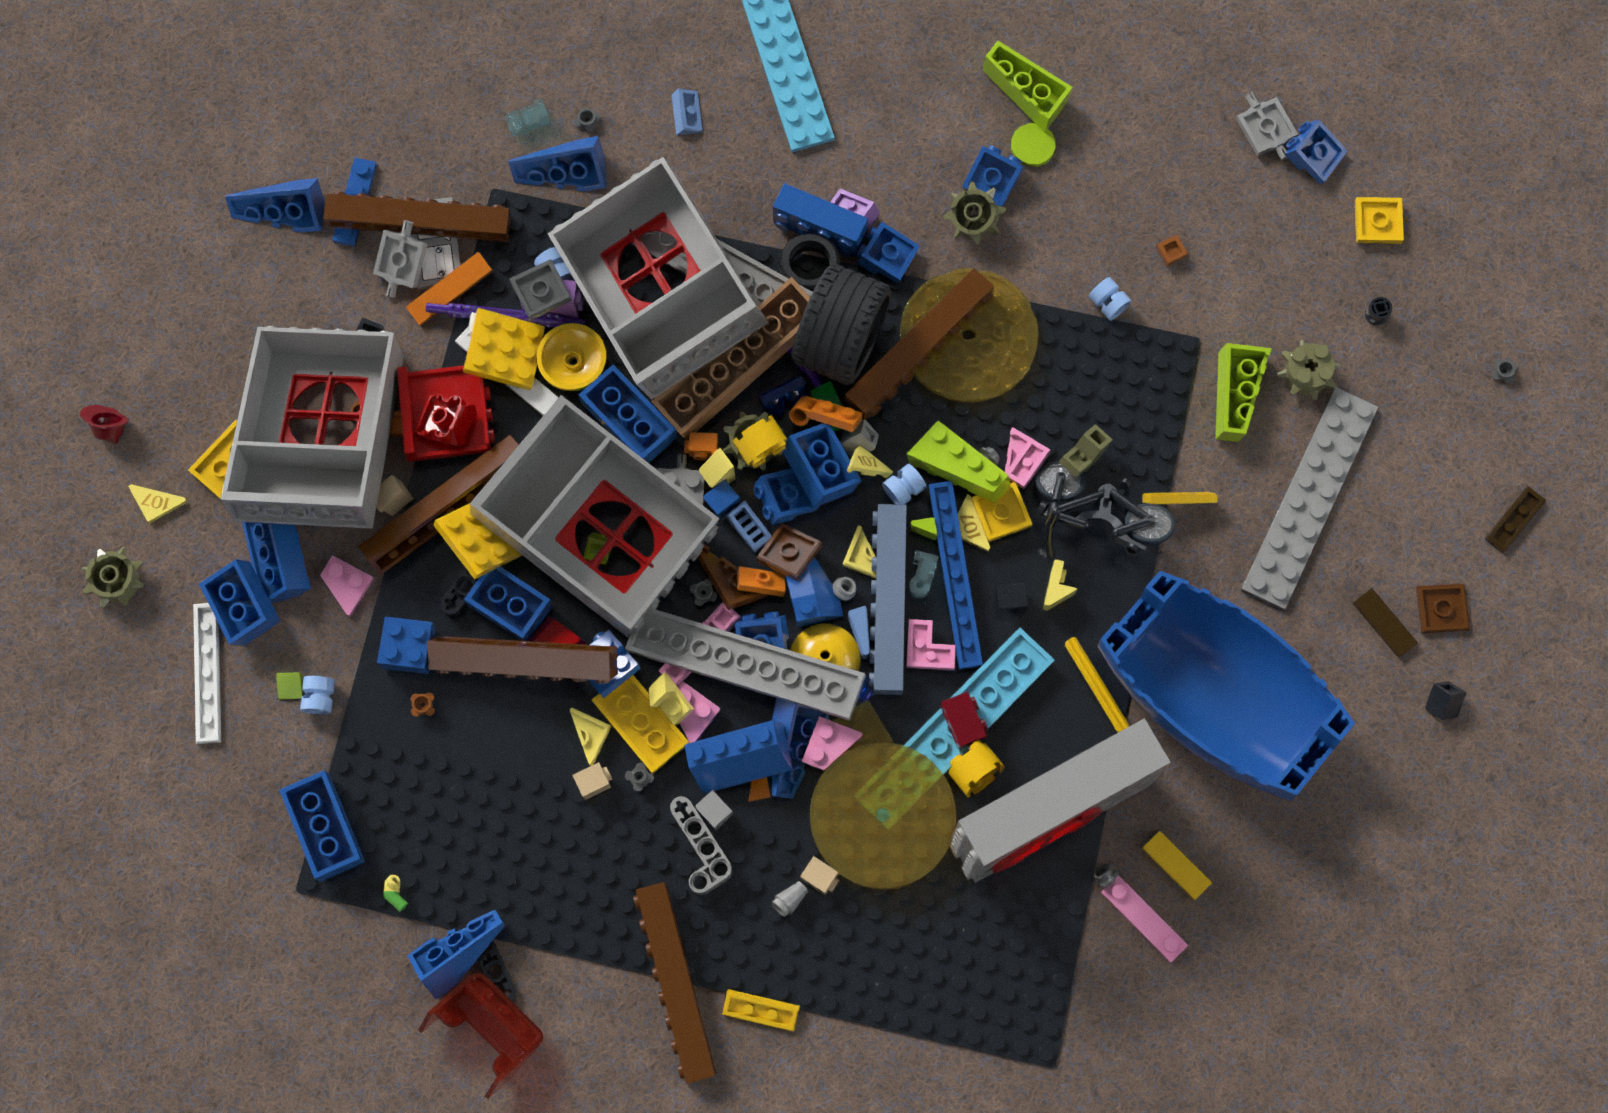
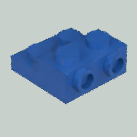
[1285,119,1348,184]
[962,145,1025,207]
[856,222,920,284]
[754,468,819,525]
[735,612,789,650]
[587,630,641,699]

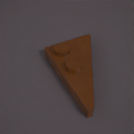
[697,543,768,610]

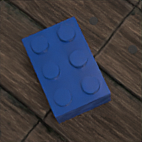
[782,423,862,508]
[199,559,281,646]
[464,567,553,641]

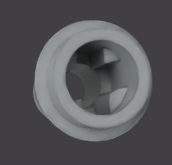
[772,881,808,917]

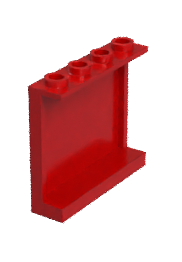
[397,365,495,462]

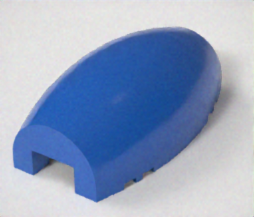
[1098,571,1355,802]

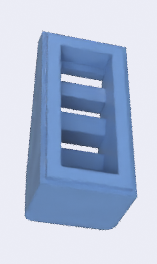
[725,501,772,552]
[848,606,870,660]

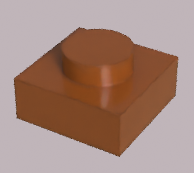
[1156,235,1188,266]

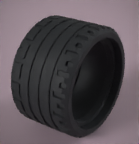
[792,264,891,385]

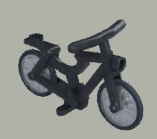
[1035,461,1175,558]

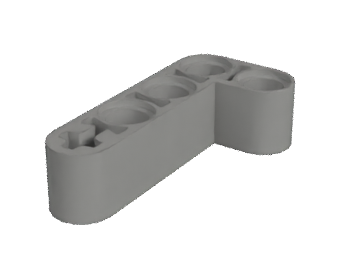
[670,796,732,895]

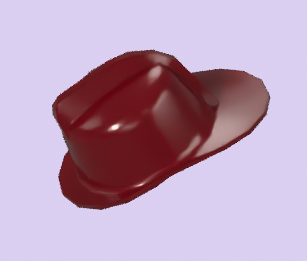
[80,405,129,444]

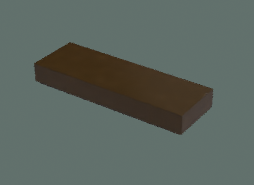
[1485,486,1546,553]
[1352,588,1418,658]

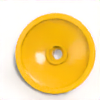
[537,323,607,391]
[790,624,861,671]

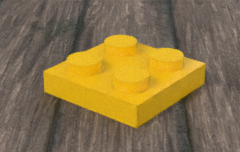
[1355,197,1404,244]
[971,482,1032,542]

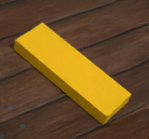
[1142,492,1218,504]
[1142,831,1212,900]
[722,989,800,1032]

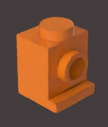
[684,432,719,461]

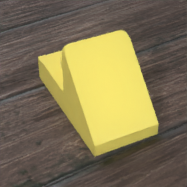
[699,448,735,488]
[1043,559,1077,611]
[648,672,694,725]

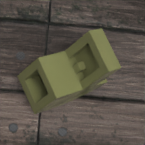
[1059,424,1113,478]

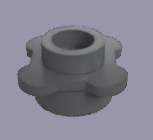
[574,107,601,132]
[1491,359,1517,384]
[980,447,1000,465]
[690,579,717,606]
[625,763,654,791]
[1093,864,1119,888]

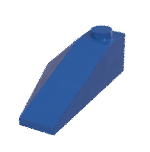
[508,136,607,192]
[225,178,324,233]
[785,557,844,628]
[772,698,829,799]
[407,910,505,999]

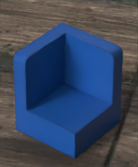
[704,480,740,520]

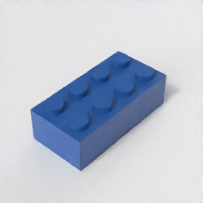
[773,183,868,258]
[579,365,678,463]
[279,770,365,882]

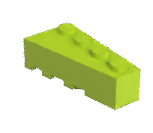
[982,41,1073,133]
[1215,343,1272,442]
[907,421,1010,503]

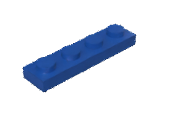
[332,158,377,247]

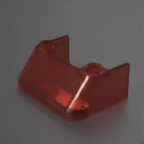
[418,973,543,1099]

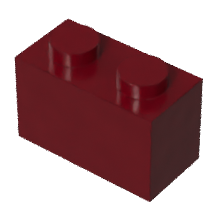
[940,692,988,750]

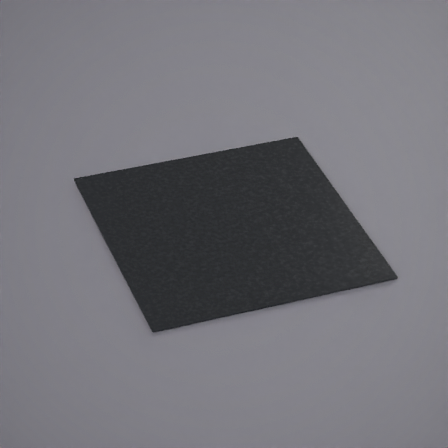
[296,189,1200,1068]

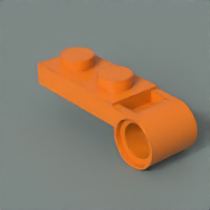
[789,396,862,432]

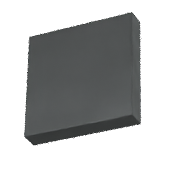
[509,259,572,321]

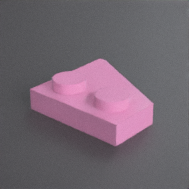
[1005,427,1050,489]
[320,555,374,617]
[678,681,721,743]
[802,716,863,771]

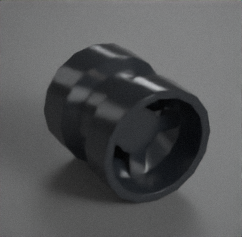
[1365,297,1393,326]

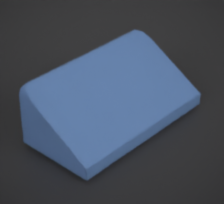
[672,88,703,135]

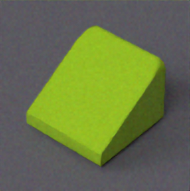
[910,518,937,540]
[584,533,611,565]
[276,672,303,700]

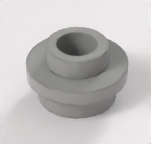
[833,577,856,600]

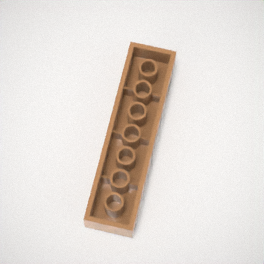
[652,277,810,440]

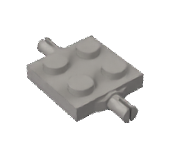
[1236,92,1298,161]
[373,220,427,298]
[658,454,704,505]

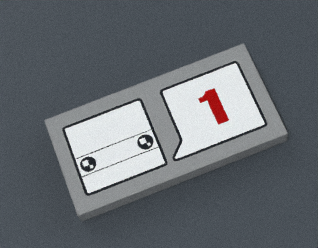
[411,197,461,290]

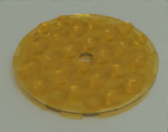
[900,268,1038,402]
[810,743,956,889]

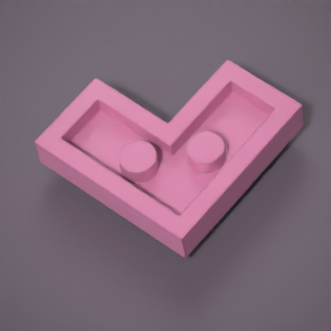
[906,619,955,670]

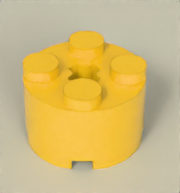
[732,415,788,468]
[948,740,1005,797]

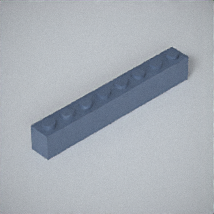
[869,504,906,695]

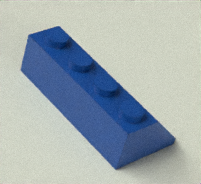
[242,522,310,603]
[684,720,793,794]

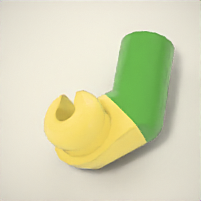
[384,875,408,912]

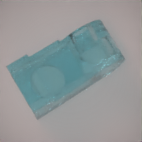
[505,98,551,136]
[909,550,939,599]

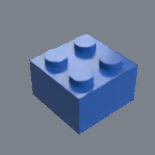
[377,617,436,674]

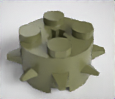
[944,182,1006,245]
[1277,340,1340,400]
[722,412,784,470]
[82,547,144,608]

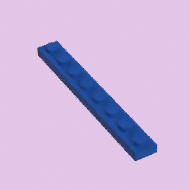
[928,481,983,670]

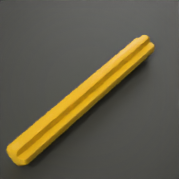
[1065,637,1130,733]

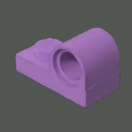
[831,188,880,231]

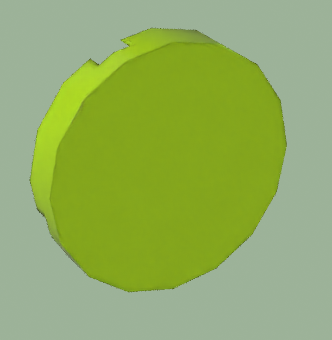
[1011,123,1056,167]

